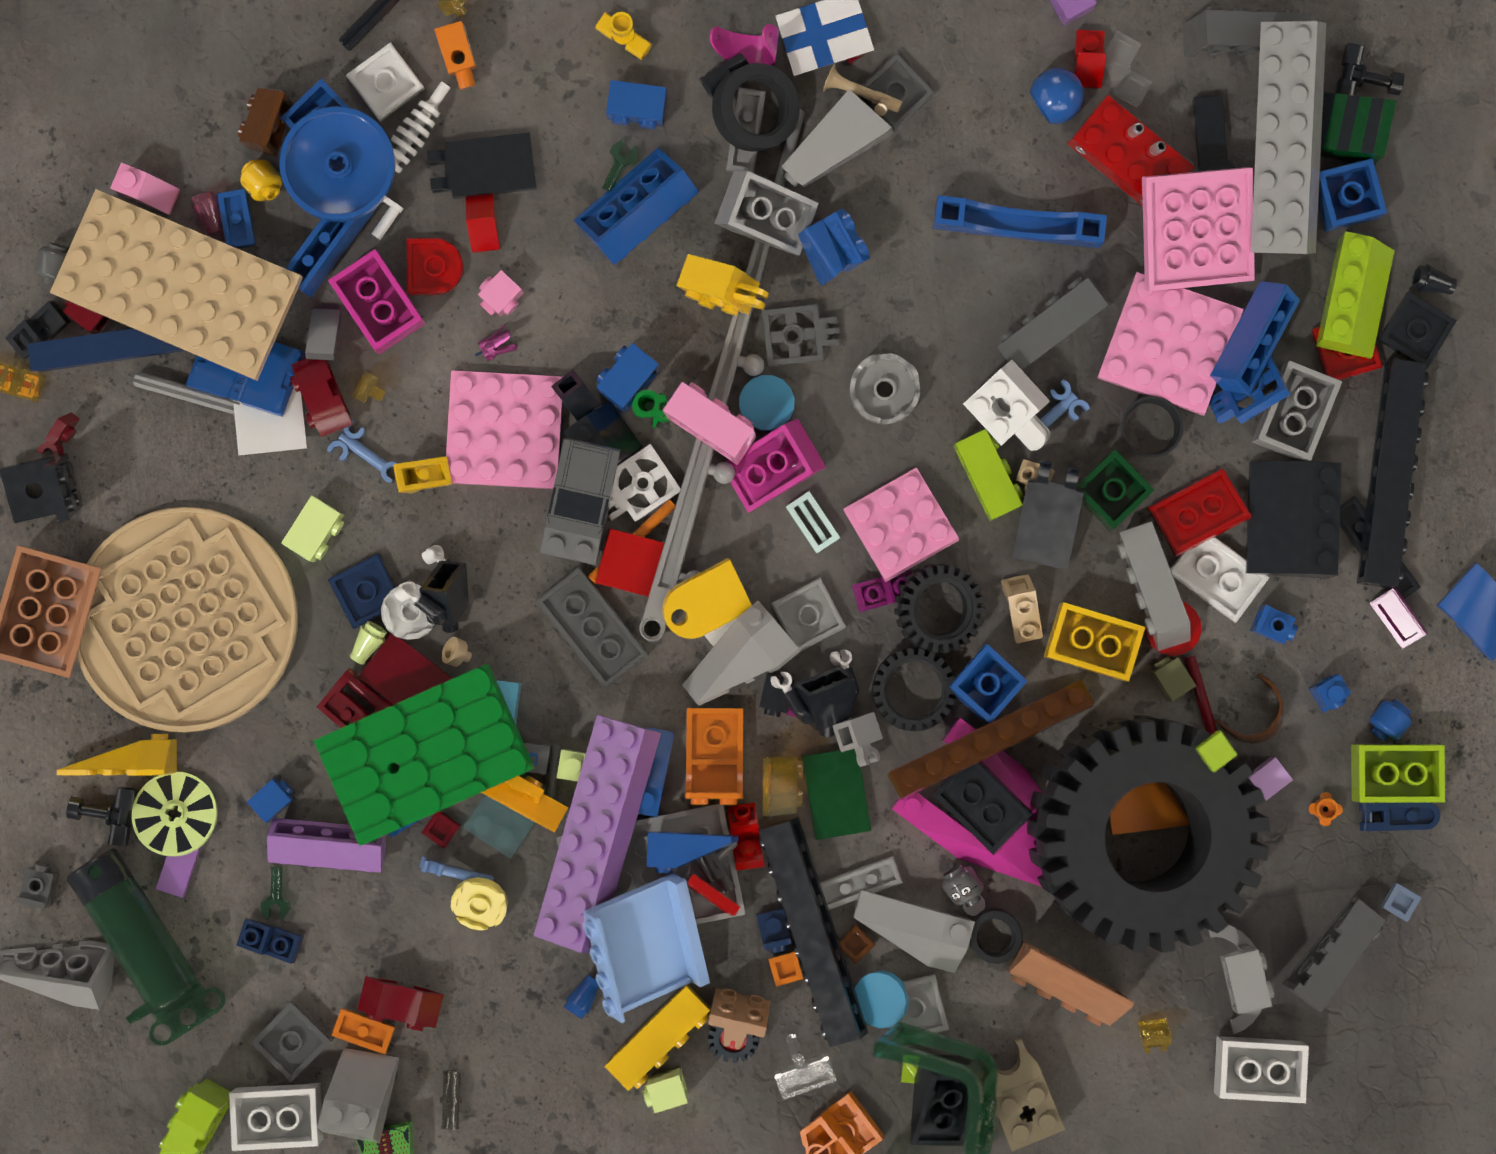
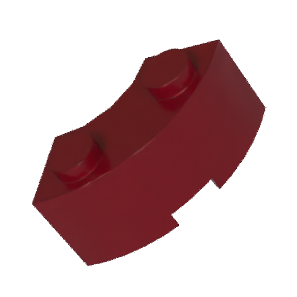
[290,358,353,437]
[357,976,444,1031]

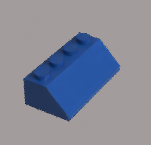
[574,148,699,265]

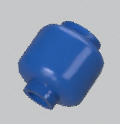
[1369,699,1412,742]

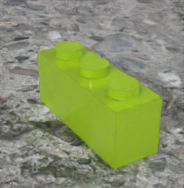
[953,429,1024,521]

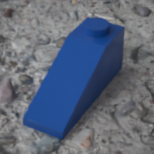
[638,727,675,817]
[647,831,738,873]

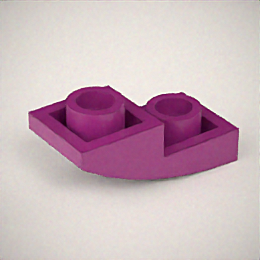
[852,569,912,613]

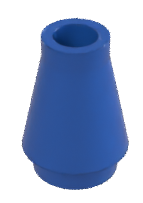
[564,975,599,1019]

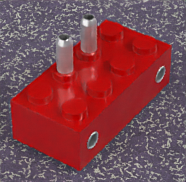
[1066,95,1195,207]

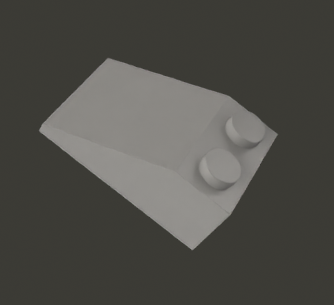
[714,171,819,256]
[317,1048,399,1143]

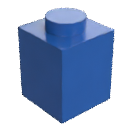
[247,778,296,823]

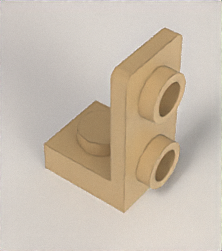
[1001,574,1043,643]

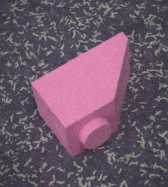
[110,163,180,215]

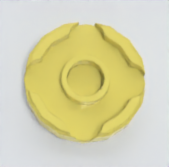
[451,877,508,930]

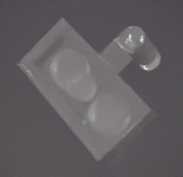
[773,1034,837,1100]

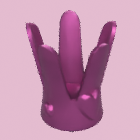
[475,323,518,361]

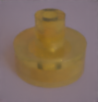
[437,0,467,18]

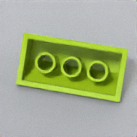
[1316,231,1394,359]

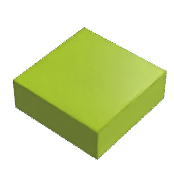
[1195,731,1237,772]

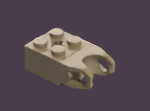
[978,1037,1065,1152]

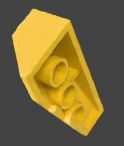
[57,734,177,775]

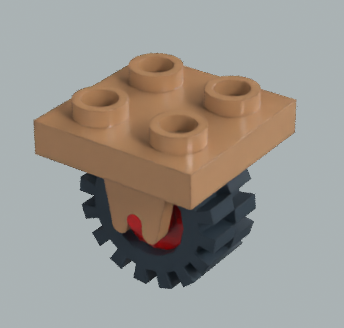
[708,988,771,1063]

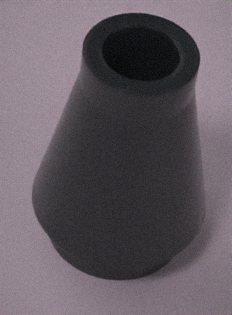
[1412,264,1457,295]

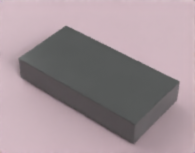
[305,309,341,360]

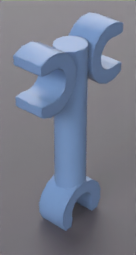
[1040,379,1090,428]
[327,419,398,483]
[419,856,494,881]

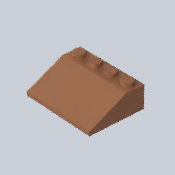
[0,545,102,678]
[1006,940,1134,1026]

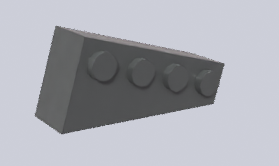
[997,277,1112,371]

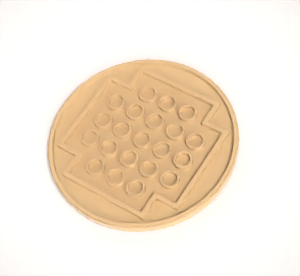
[76,507,298,732]

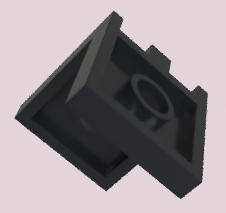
[0,453,82,523]

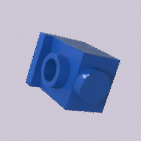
[1250,605,1298,644]
[1308,674,1352,713]

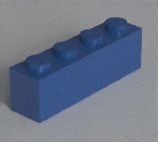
[285,207,377,298]
[1210,281,1300,395]

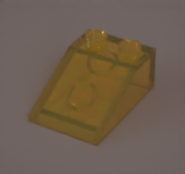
[762,755,803,816]

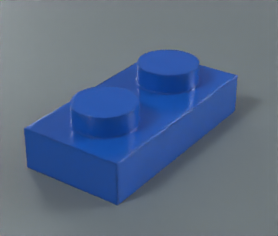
[217,189,256,249]

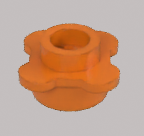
[1308,792,1343,826]

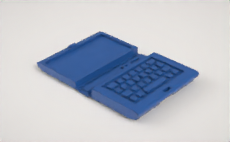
[185,342,306,417]

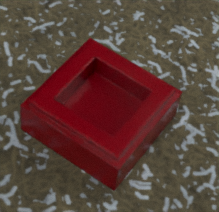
[421,811,461,849]

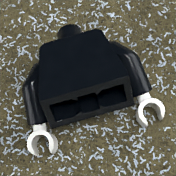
[395,545,469,633]
[771,650,859,737]

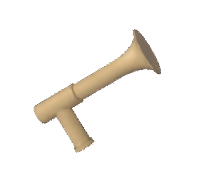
[823,64,902,116]

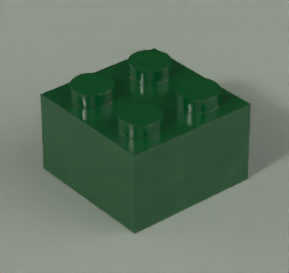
[1076,449,1155,531]

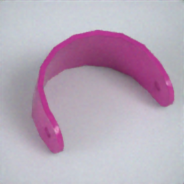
[710,24,779,66]

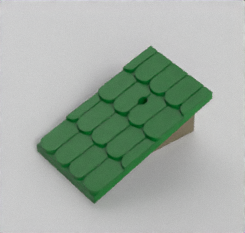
[313,664,535,847]

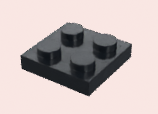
[1377,291,1457,369]

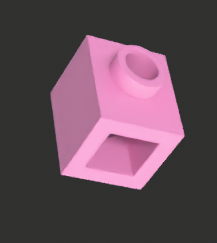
[478,270,524,317]

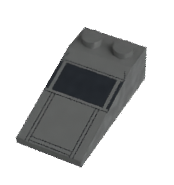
[540,437,620,565]

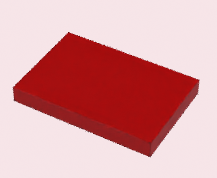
[1148,468,1251,557]

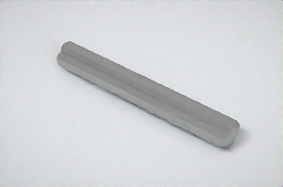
[133,372,240,415]

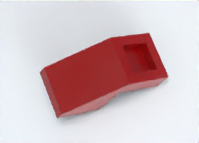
[727,802,764,871]

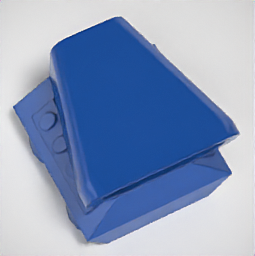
[798,209,870,286]

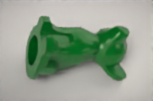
[632,390,670,429]

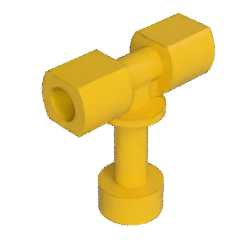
[595,12,652,60]

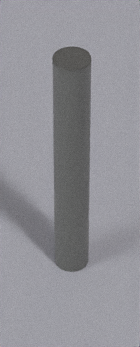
[540,744,563,829]

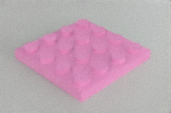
[1142,167,1255,291]
[1098,272,1244,416]
[446,371,563,489]

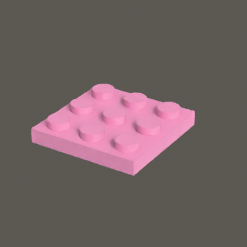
[843,467,959,582]

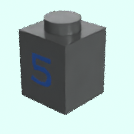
[523,741,552,775]

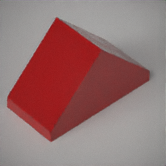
[466,194,500,253]

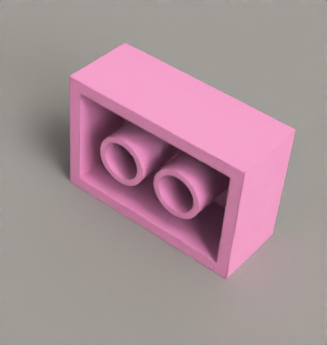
[663,382,756,465]

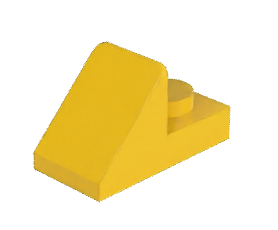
[393,456,452,493]

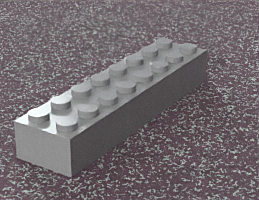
[1251,21,1327,254]

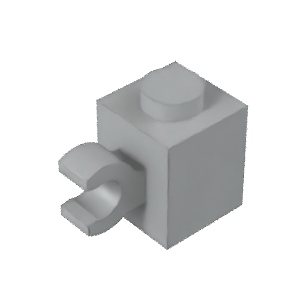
[833,712,883,767]

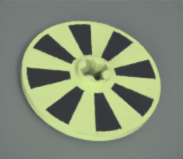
[132,772,218,857]

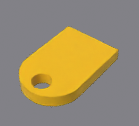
[662,558,752,639]

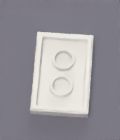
[1170,537,1270,623]

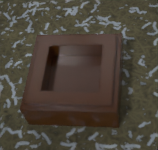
[839,923,876,964]

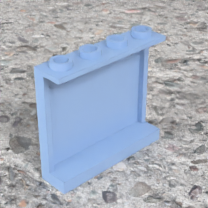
[583,873,710,1023]

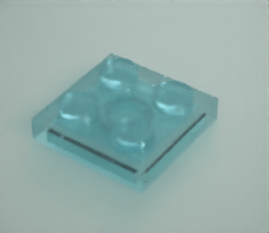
[463,795,535,859]

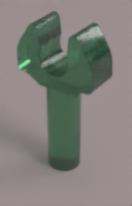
[602,140,638,192]
[260,866,291,920]

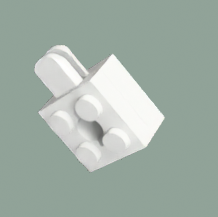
[963,360,1051,451]

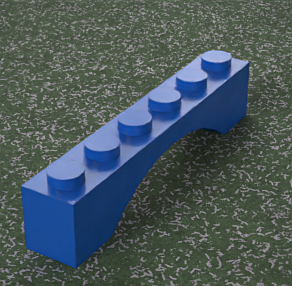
[933,195,1107,249]

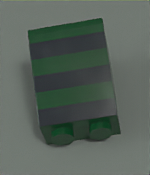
[1320,92,1396,164]

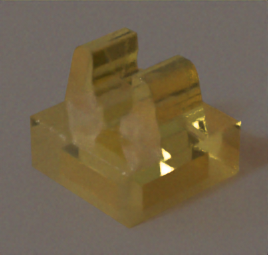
[352,372,386,403]
[1137,1018,1171,1053]

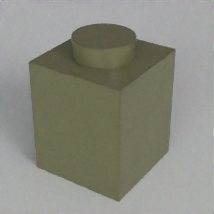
[1150,656,1196,701]

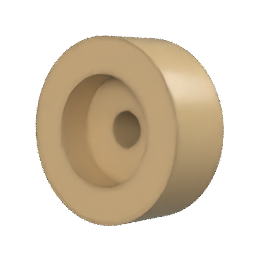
[442,637,472,667]

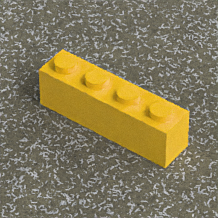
[604,984,710,1091]

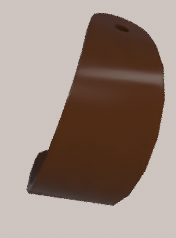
[1215,673,1283,744]

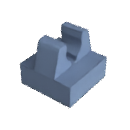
[1380,882,1422,922]

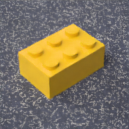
[1043,602,1145,681]

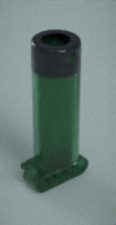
[67,848,226,1046]

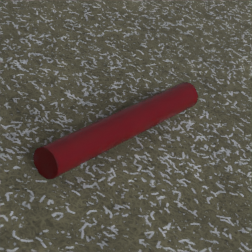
[1184,656,1218,736]

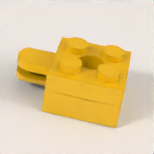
[677,254,769,316]

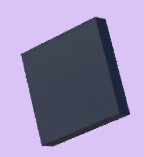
[328,554,396,630]

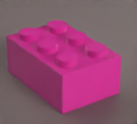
[328,249,426,355]

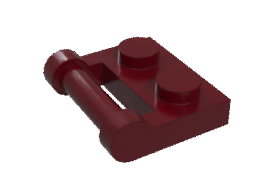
[316,668,393,728]

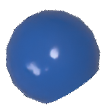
[1029,68,1084,124]

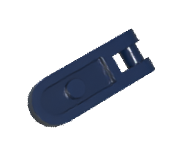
[1359,802,1440,831]

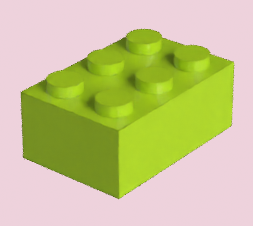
[1351,744,1445,803]

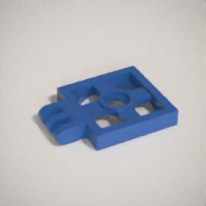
[1209,355,1291,424]

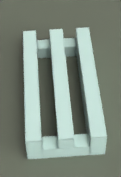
[786,491,840,554]

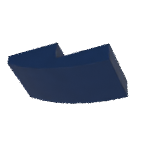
[236,918,304,964]

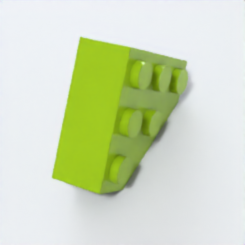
[159,1078,230,1154]

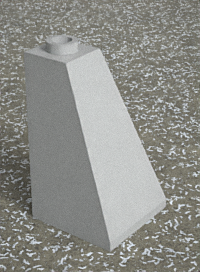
[781,89,894,188]

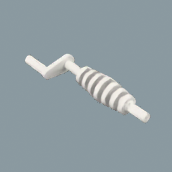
[371,82,450,240]

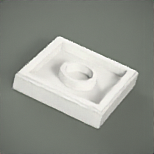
[346,42,425,121]

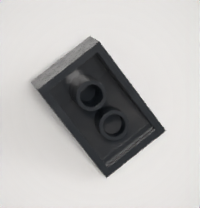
[910,1054,985,1146]

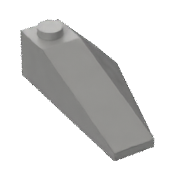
[682,601,801,706]
[853,890,975,973]
[0,941,116,1010]

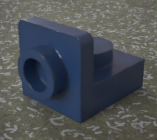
[756,908,792,953]

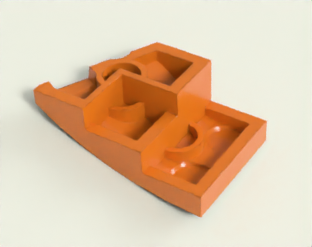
[1109,782,1189,835]
[800,1091,886,1154]

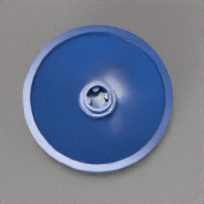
[280,106,396,222]

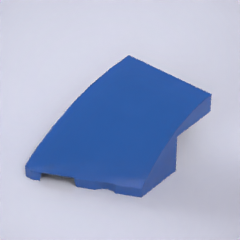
[1436,563,1496,661]

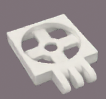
[608,444,681,522]

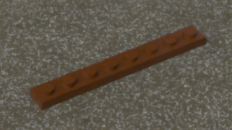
[887,680,1095,800]

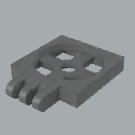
[762,304,842,367]

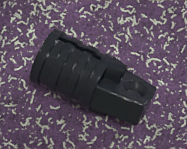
[699,53,749,99]

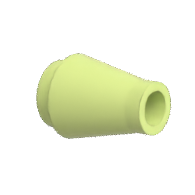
[350,621,387,665]

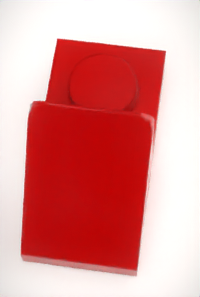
[1074,30,1106,89]

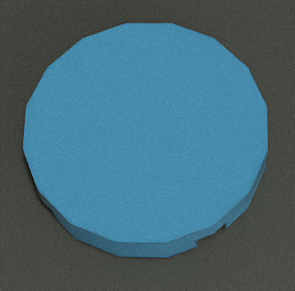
[739,375,795,431]
[855,970,910,1028]

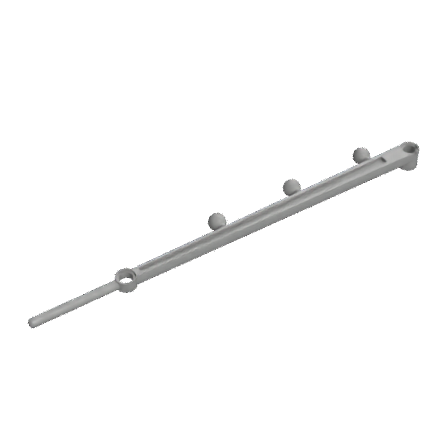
[639,109,805,642]

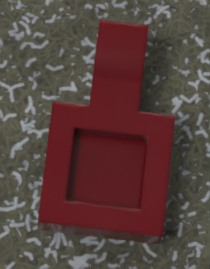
[37,412,80,456]

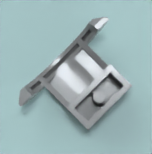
[1208,925,1274,1034]

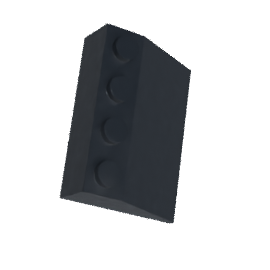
[1245,461,1342,579]

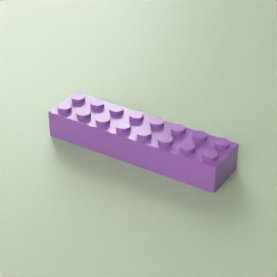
[533,715,661,953]

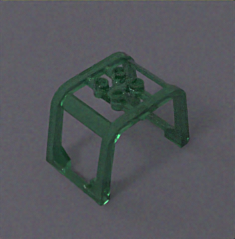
[873,1022,998,1154]

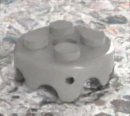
[849,353,920,425]

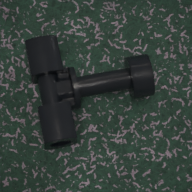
[1335,43,1405,96]
[66,786,137,846]

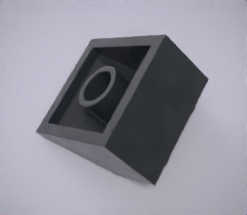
[563,402,643,466]

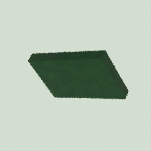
[802,749,871,840]

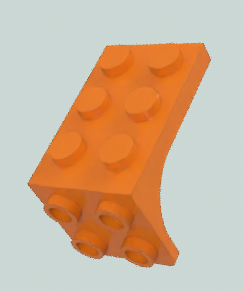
[685,708,743,805]

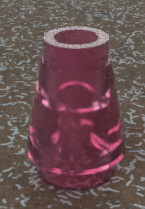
[191,191,223,235]

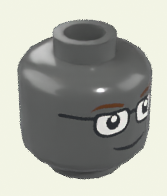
[942,863,984,908]

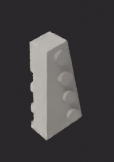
[1116,522,1190,651]

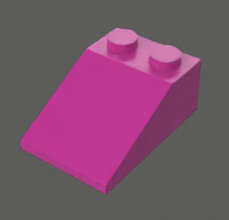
[725,419,826,513]

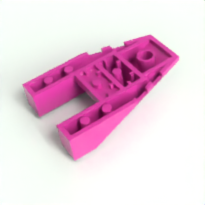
[890,718,1042,887]

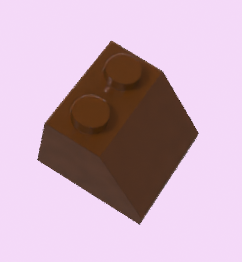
[238,88,294,157]

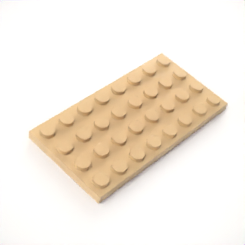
[50,189,303,381]

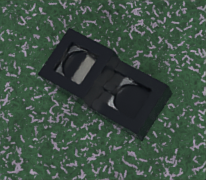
[5,301,71,359]

